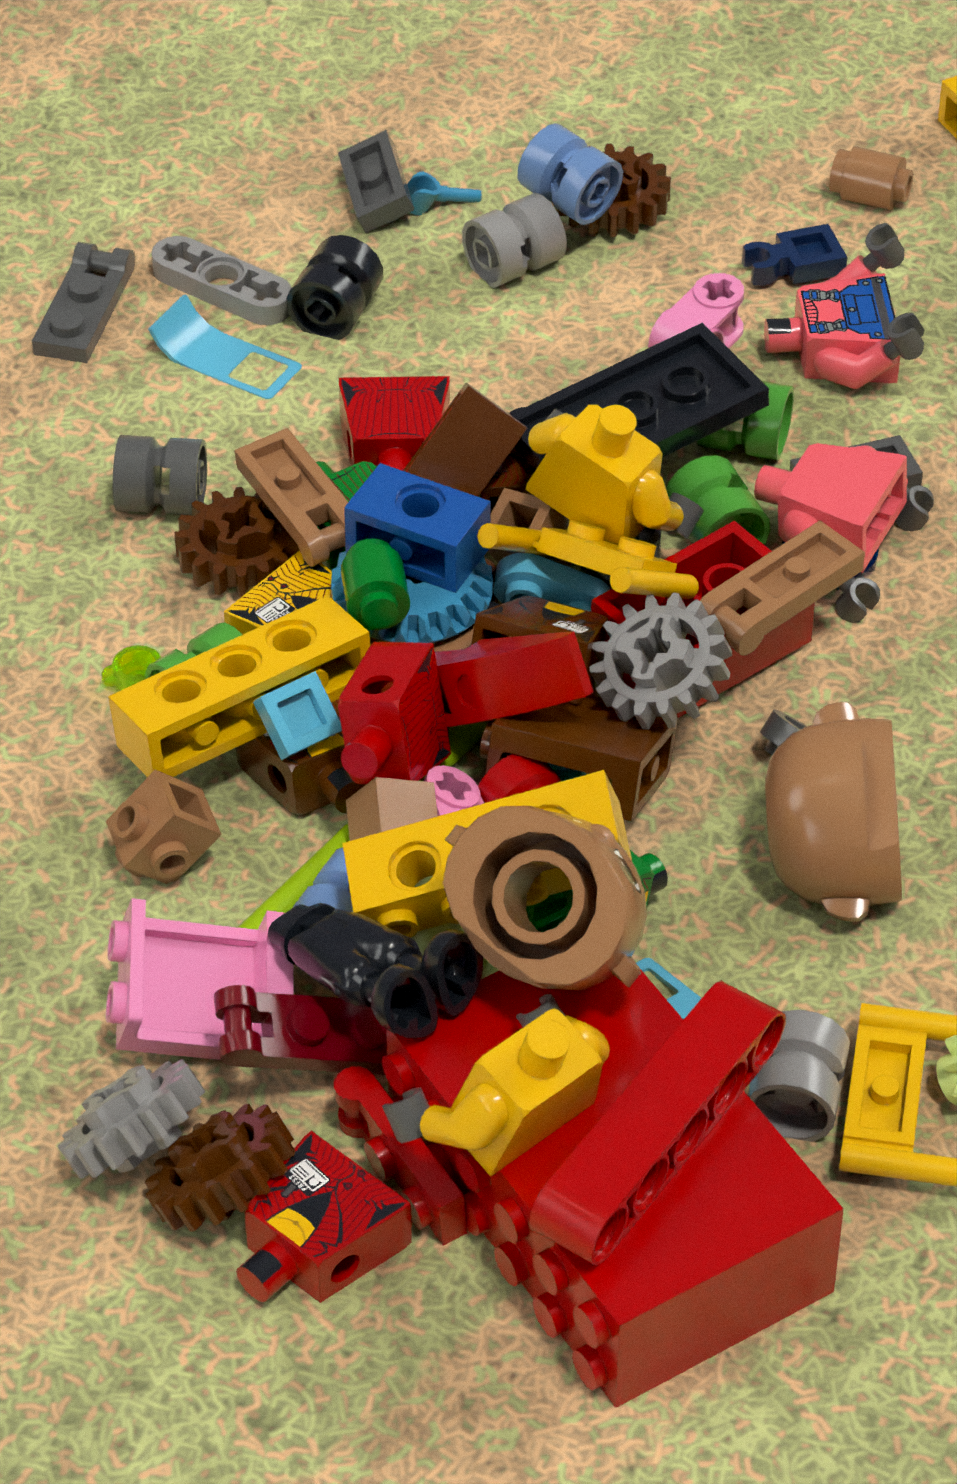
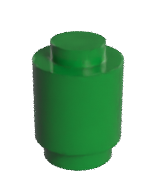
[341,538,410,630]

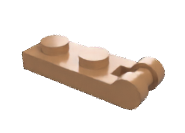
[234,428,348,567]
[700,521,865,655]

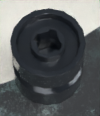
[286,235,383,340]

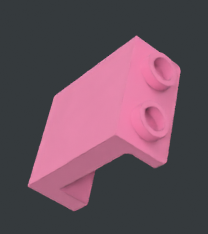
[106,898,293,1060]

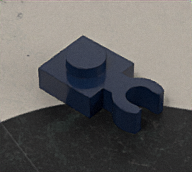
[742,224,847,286]

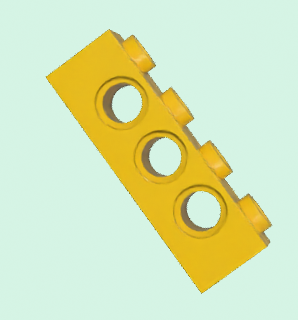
[108,596,371,777]
[342,770,632,938]

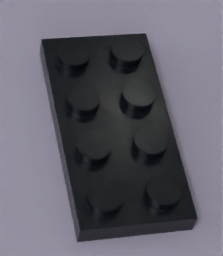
[511,323,769,470]

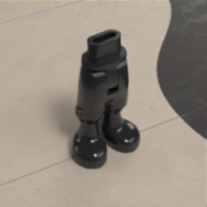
[268,903,483,1038]

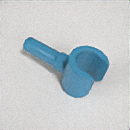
[407,172,482,215]

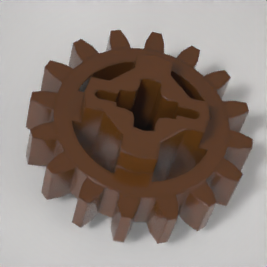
[552,143,671,237]
[174,487,300,597]
[145,1104,295,1232]

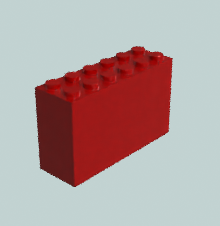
[382,966,844,1408]

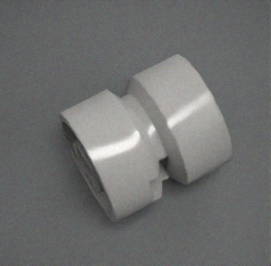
[462,193,567,288]
[748,1010,850,1142]

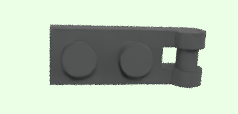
[32,242,135,363]

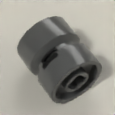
[113,435,207,515]

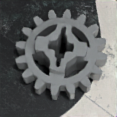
[590,593,732,730]
[58,1059,205,1179]

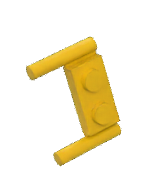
[477,520,699,600]
[839,1003,957,1187]

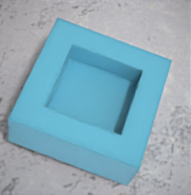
[253,671,342,760]

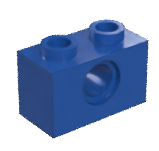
[344,463,491,593]

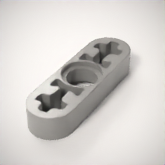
[152,236,292,325]

